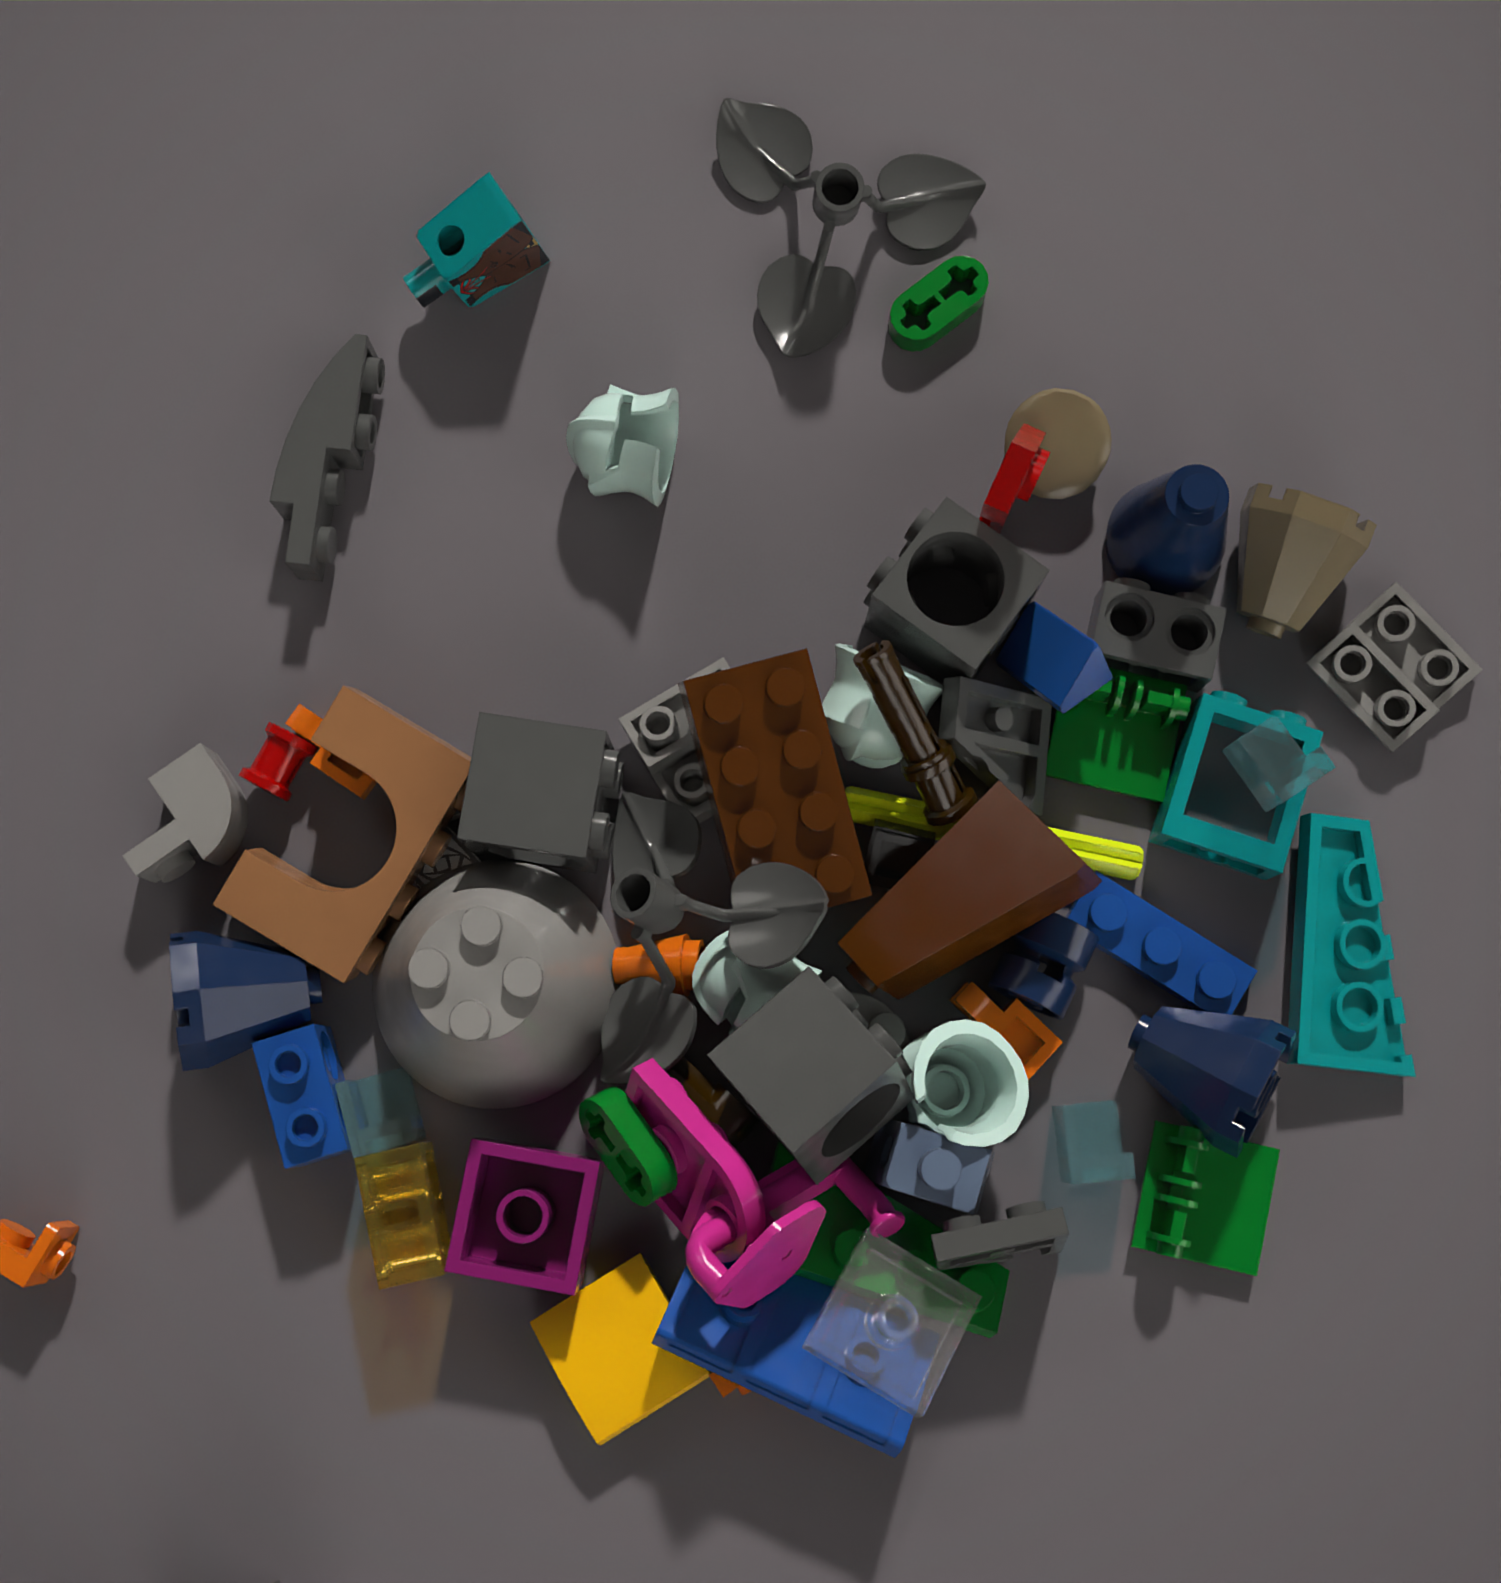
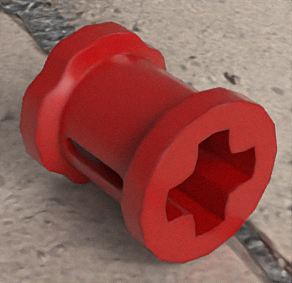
[238,722,318,802]

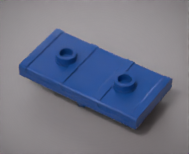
[652,1259,939,1458]

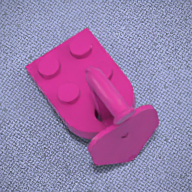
[625,1058,905,1308]

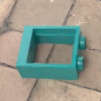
[1148,691,1324,880]

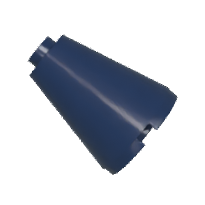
[1106,464,1229,596]

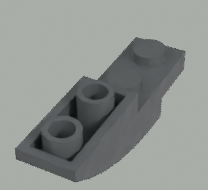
[269,334,385,582]

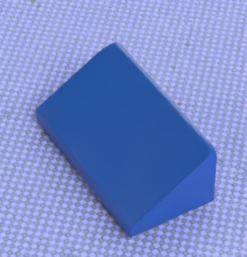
[996,601,1113,714]

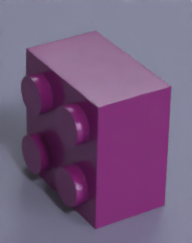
[444,1137,605,1296]

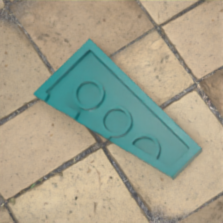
[1287,813,1416,1077]

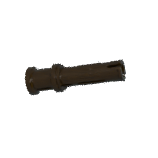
[853,640,978,826]

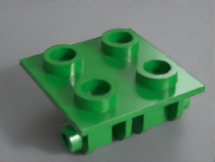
[1046,668,1191,803]
[1130,1120,1280,1276]

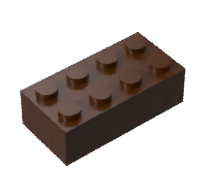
[678,648,872,908]

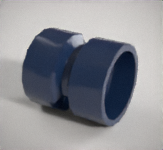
[987,912,1099,1020]

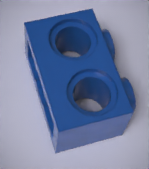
[251,1024,364,1169]

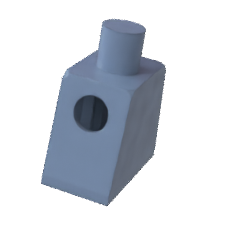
[863,1119,995,1215]

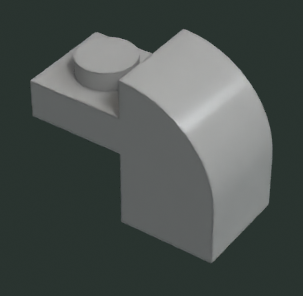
[122,743,248,883]

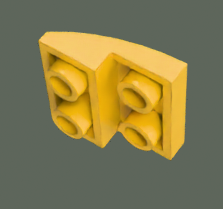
[529,1253,709,1446]

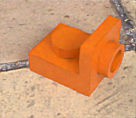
[0,1219,80,1288]

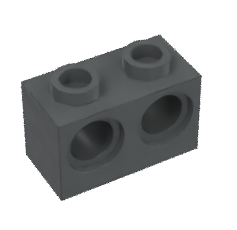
[1086,578,1227,693]

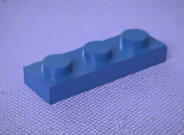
[1066,871,1257,1015]

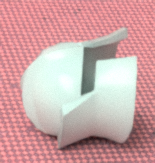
[566,384,679,507]
[822,643,943,768]
[692,931,822,1035]
[902,1019,1029,1147]

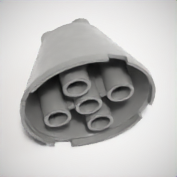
[372,859,621,1109]

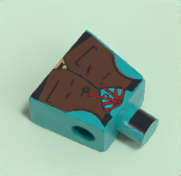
[403,172,550,308]

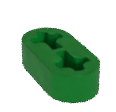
[888,256,989,352]
[578,1087,678,1207]

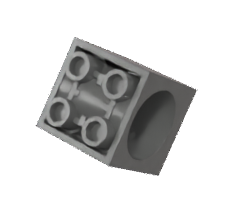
[863,496,1050,683]
[457,712,624,874]
[707,966,915,1185]

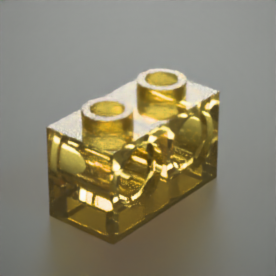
[354,1142,451,1290]

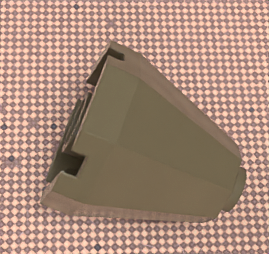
[1236,483,1377,640]

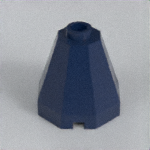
[169,931,323,1071]
[1128,1006,1296,1158]

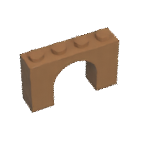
[212,685,471,983]

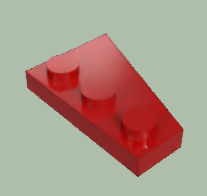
[979,423,1051,534]

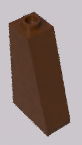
[838,780,1102,1000]

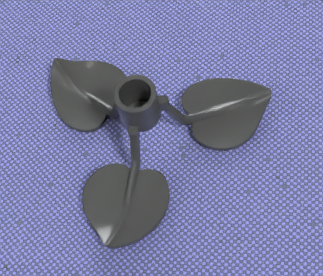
[716,98,986,358]
[600,792,829,1085]

